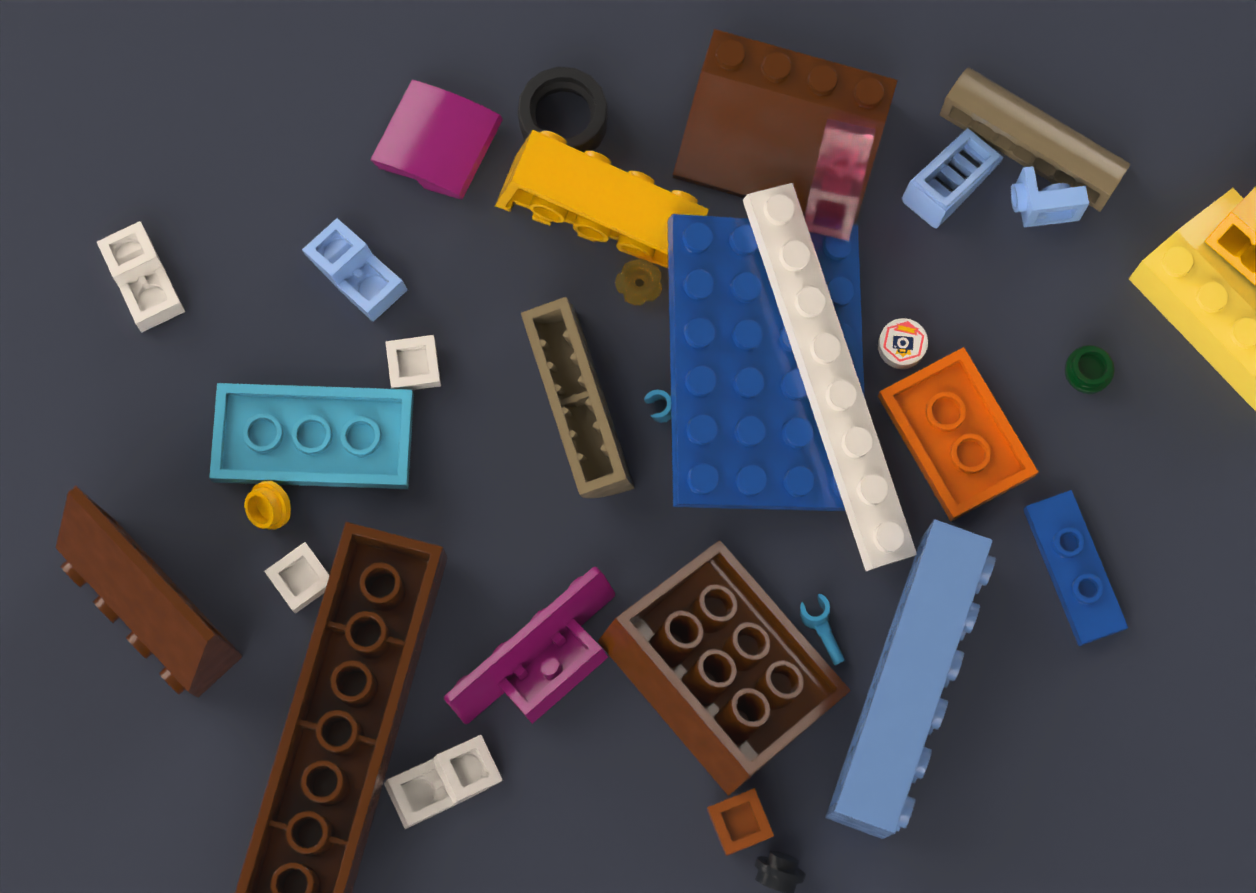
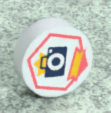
[878,318,928,369]

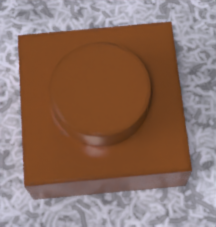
[707,788,774,856]

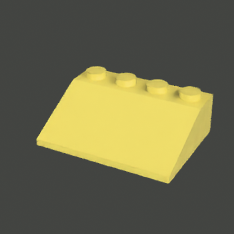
[1129,188,1256,411]

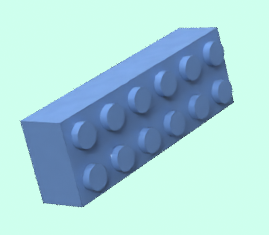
[825,519,996,839]

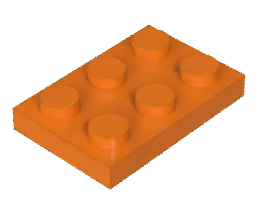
[878,347,1039,521]

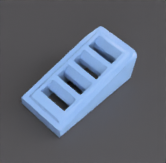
[902,128,1004,228]

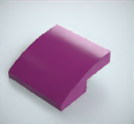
[370,80,503,200]

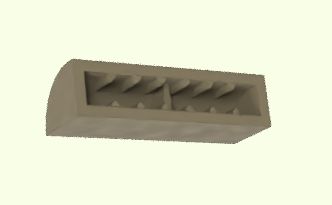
[939,67,1131,212]
[521,297,635,498]

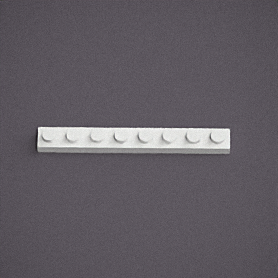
[743,183,917,571]

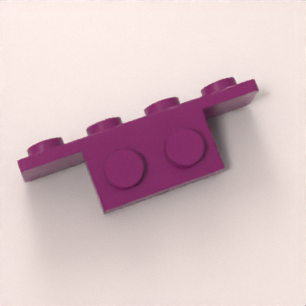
[444,567,615,724]

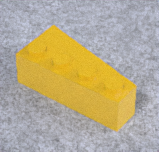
[495,130,709,268]

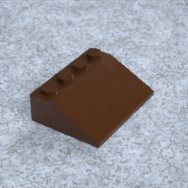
[673,29,898,224]
[55,486,243,698]
[597,540,851,796]

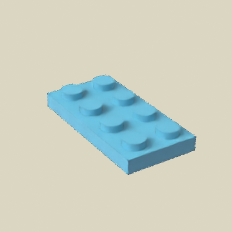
[209,383,414,489]

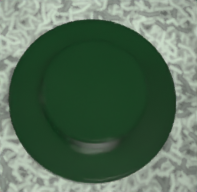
[1065,345,1115,394]

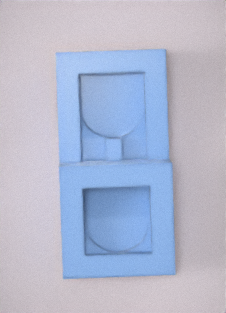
[302,218,408,322]

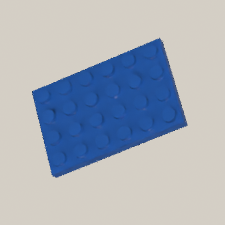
[667,214,865,511]

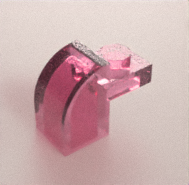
[804,119,875,241]

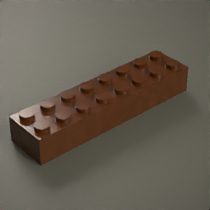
[235,522,448,893]

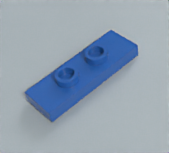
[1023,490,1128,647]

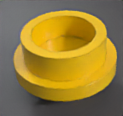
[244,481,291,530]

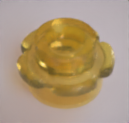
[615,259,662,306]

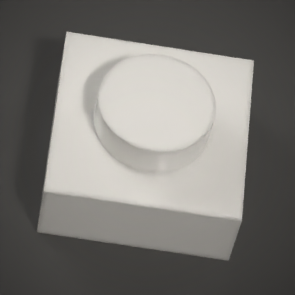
[386,335,441,390]
[264,542,330,614]

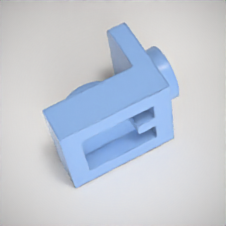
[1011,166,1089,228]

